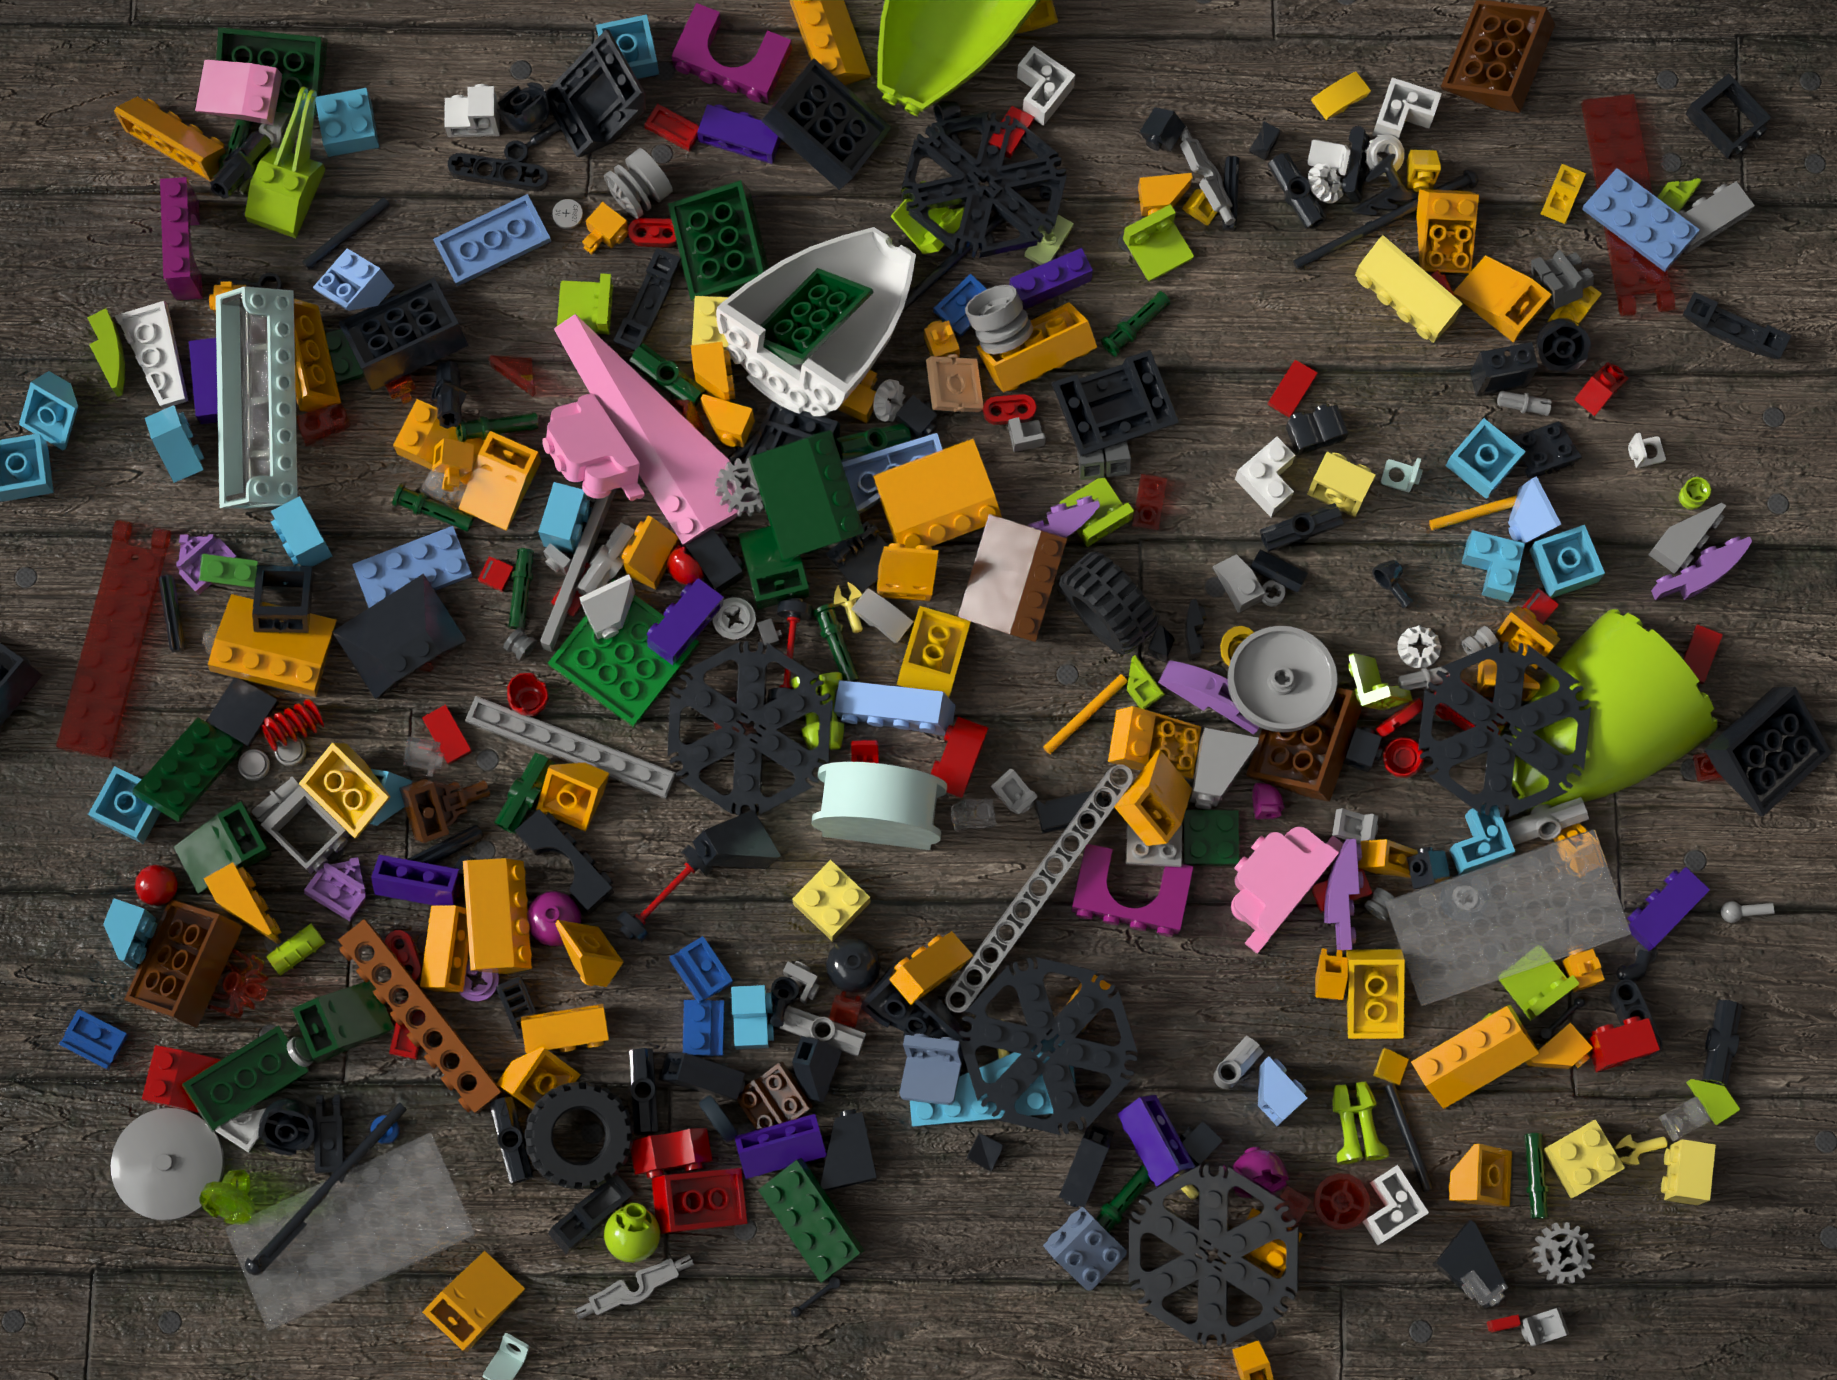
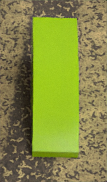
[87,308,125,397]

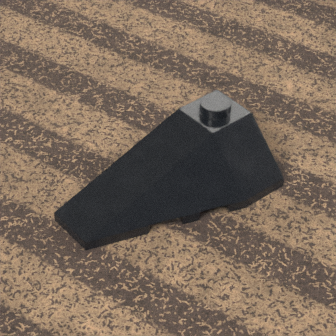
[859,958,971,1057]

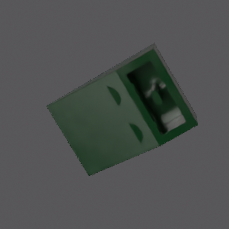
[738,526,810,610]
[174,802,272,894]
[292,980,395,1063]

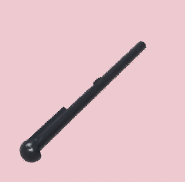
[1293,169,1478,270]
[245,1102,407,1276]

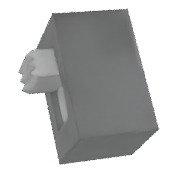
[757,618,782,648]

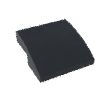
[206,677,279,747]

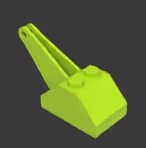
[245,86,326,238]

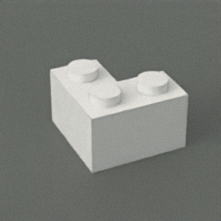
[1017,46,1075,126]
[1372,78,1442,139]
[445,84,500,137]
[1235,437,1295,517]
[1362,1165,1429,1245]

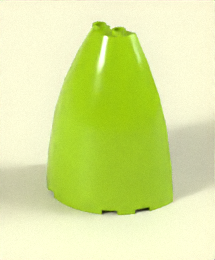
[877,0,1040,116]
[1509,609,1717,811]

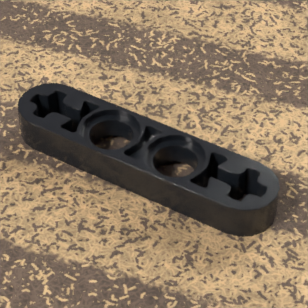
[448,153,549,192]

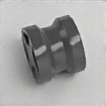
[503,627,537,661]
[1364,887,1399,921]

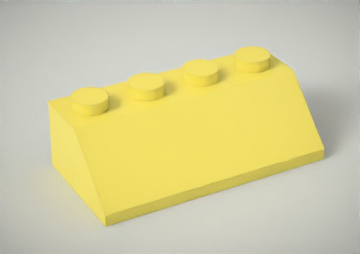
[1355,235,1463,343]

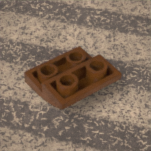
[737,1062,813,1130]

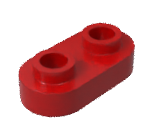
[628,218,677,247]
[983,394,1036,425]
[385,930,422,982]

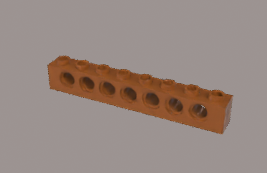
[338,919,504,1114]

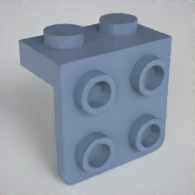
[899,1034,964,1105]
[1043,1207,1127,1291]

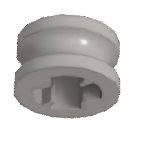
[1262,580,1285,607]

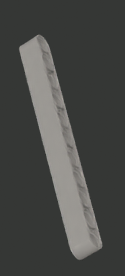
[944,765,1133,1012]

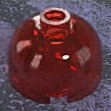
[1313,1173,1370,1230]

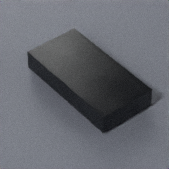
[1250,549,1308,592]

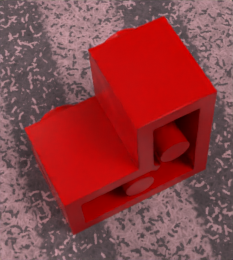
[1586,1016,1660,1072]

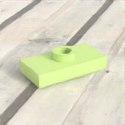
[1025,215,1074,265]

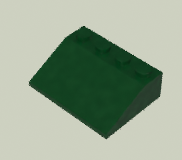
[216,27,328,116]
[668,180,769,302]
[760,268,874,365]
[748,430,864,560]

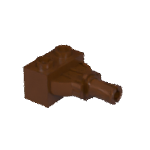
[399,779,490,843]

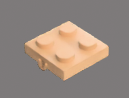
[926,354,983,413]

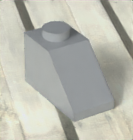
[1213,554,1265,613]

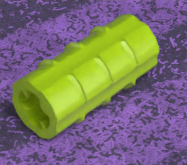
[266,924,326,976]

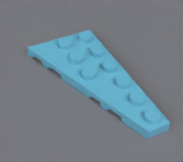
[910,1034,1075,1127]

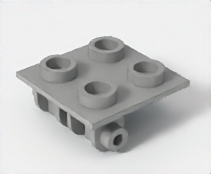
[1126,823,1182,867]

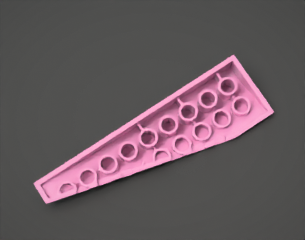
[554,314,749,546]

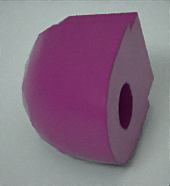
[1252,783,1284,819]

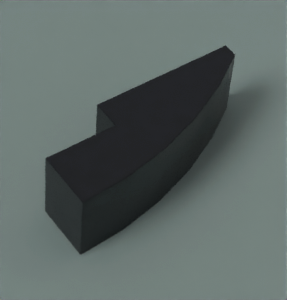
[548,1174,634,1255]

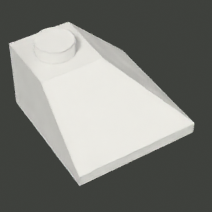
[579,574,635,639]

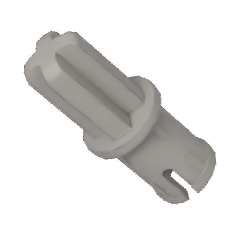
[1497,391,1552,416]
[1398,667,1450,690]
[252,777,300,822]

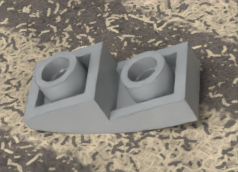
[851,588,913,643]

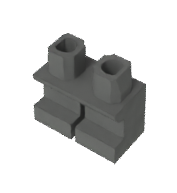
[1531,250,1594,309]
[1077,441,1131,480]

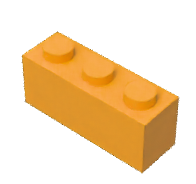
[420,905,469,992]
[889,931,973,1004]
[521,1004,609,1053]

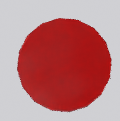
[1376,697,1424,737]

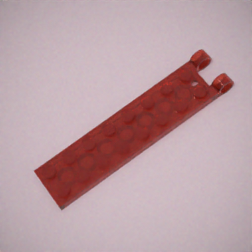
[1581,94,1675,317]
[56,519,171,760]

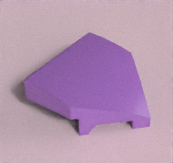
[176,534,237,595]
[304,857,366,921]

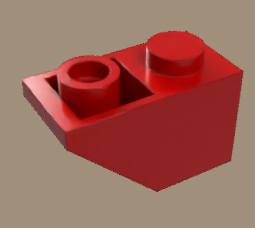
[1574,362,1628,416]

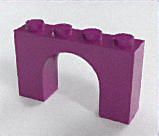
[672,3,792,103]
[160,177,203,301]
[1071,844,1193,937]

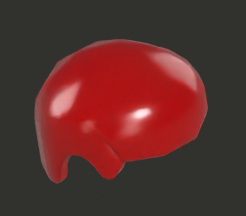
[667,545,705,585]
[507,673,549,716]
[1383,737,1424,778]
[135,864,178,906]

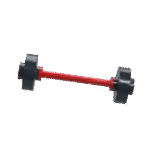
[767,598,813,703]
[616,845,713,943]

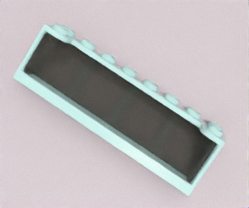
[216,286,298,509]

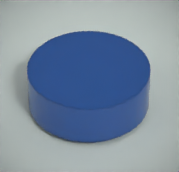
[371,1115,400,1144]

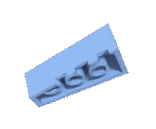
[842,433,942,514]
[834,680,955,736]

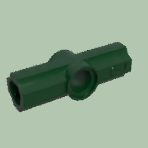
[629,343,706,409]
[834,423,911,462]
[494,752,556,835]

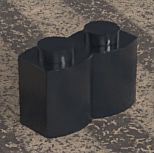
[1286,404,1349,455]

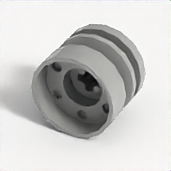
[604,148,673,219]
[965,285,1033,354]

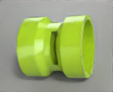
[1679,477,1711,510]

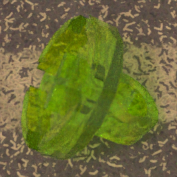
[199,1169,255,1225]

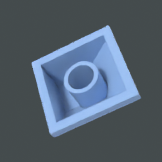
[1508,476,1561,544]

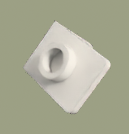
[1307,140,1350,176]
[1628,433,1666,468]

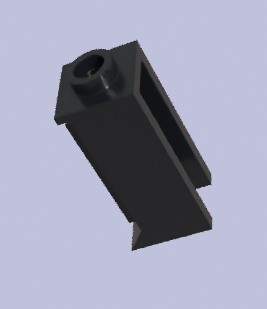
[1035,791,1109,834]

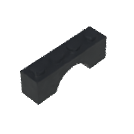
[515,809,614,914]

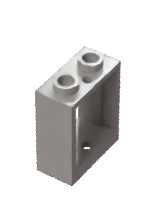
[261,786,350,874]

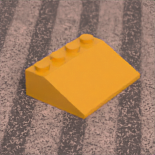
[873,439,1002,549]
[208,594,337,697]

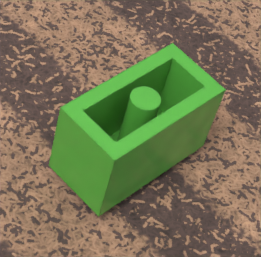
[199,554,258,588]

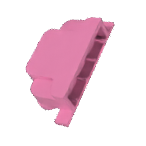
[543,393,645,501]
[1231,827,1343,954]

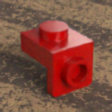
[851,740,879,764]

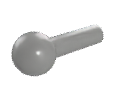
[1721,901,1774,923]

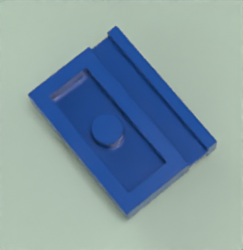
[933,274,987,337]
[669,936,733,1004]
[683,1000,724,1057]
[59,1009,129,1070]

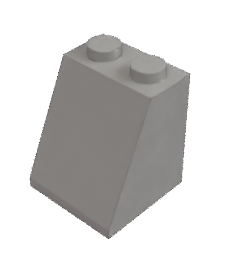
[1190,728,1259,809]

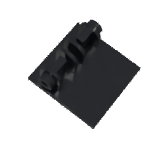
[1510,421,1582,479]
[826,521,889,593]

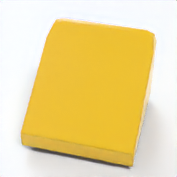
[1182,189,1218,226]
[1373,1048,1409,1085]

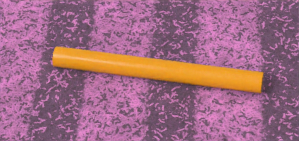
[1429,496,1516,530]
[1043,674,1128,754]

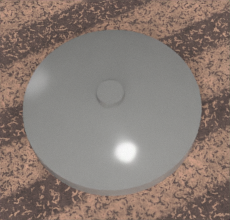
[1227,626,1337,732]
[111,1108,225,1221]

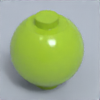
[604,1203,660,1263]

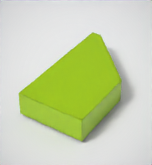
[1657,178,1702,213]
[1127,655,1165,709]
[1686,1079,1740,1125]

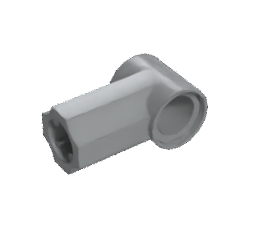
[1214,1036,1264,1089]

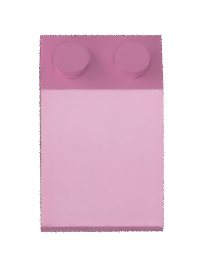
[195,60,282,125]

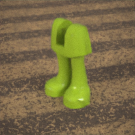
[791,672,844,750]
[1333,1081,1389,1165]

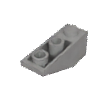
[1648,503,1726,574]

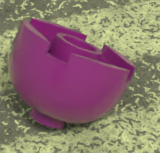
[527,891,582,947]
[1233,1147,1289,1198]

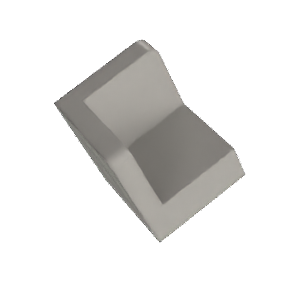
[1008,417,1046,452]

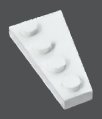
[115,301,188,408]

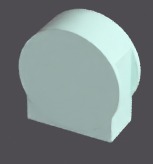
[811,762,947,850]

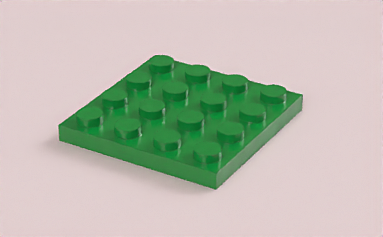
[548,580,700,728]

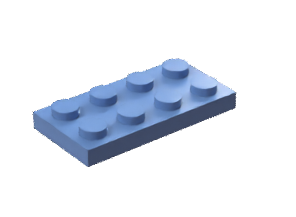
[1583,168,1700,272]
[433,194,551,286]
[352,526,472,608]

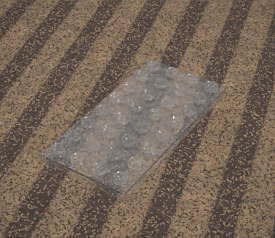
[1384,829,1631,1006]
[225,1132,476,1331]

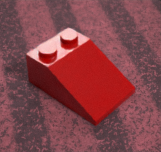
[142,1045,221,1114]
[651,1168,747,1234]

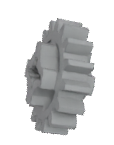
[715,458,764,517]
[1532,1222,1595,1284]

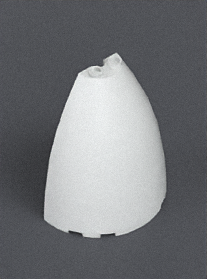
[716,227,916,416]

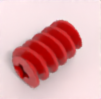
[262,699,324,751]

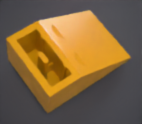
[1417,189,1479,273]
[1453,255,1552,343]
[459,431,541,531]
[877,543,939,601]
[1108,706,1201,779]
[1114,749,1192,846]
[204,862,282,944]
[422,1251,525,1352]

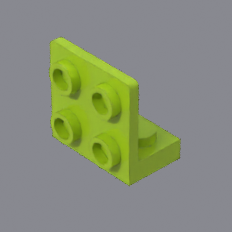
[891,181,964,254]
[1123,204,1194,282]
[557,273,613,335]
[1059,477,1134,547]
[1349,653,1413,711]
[1497,945,1580,1021]

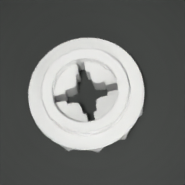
[1365,134,1404,176]
[1308,163,1343,203]
[874,379,905,422]
[713,597,756,640]
[1398,625,1441,668]

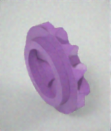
[459,959,500,1002]

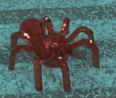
[208,949,269,1019]

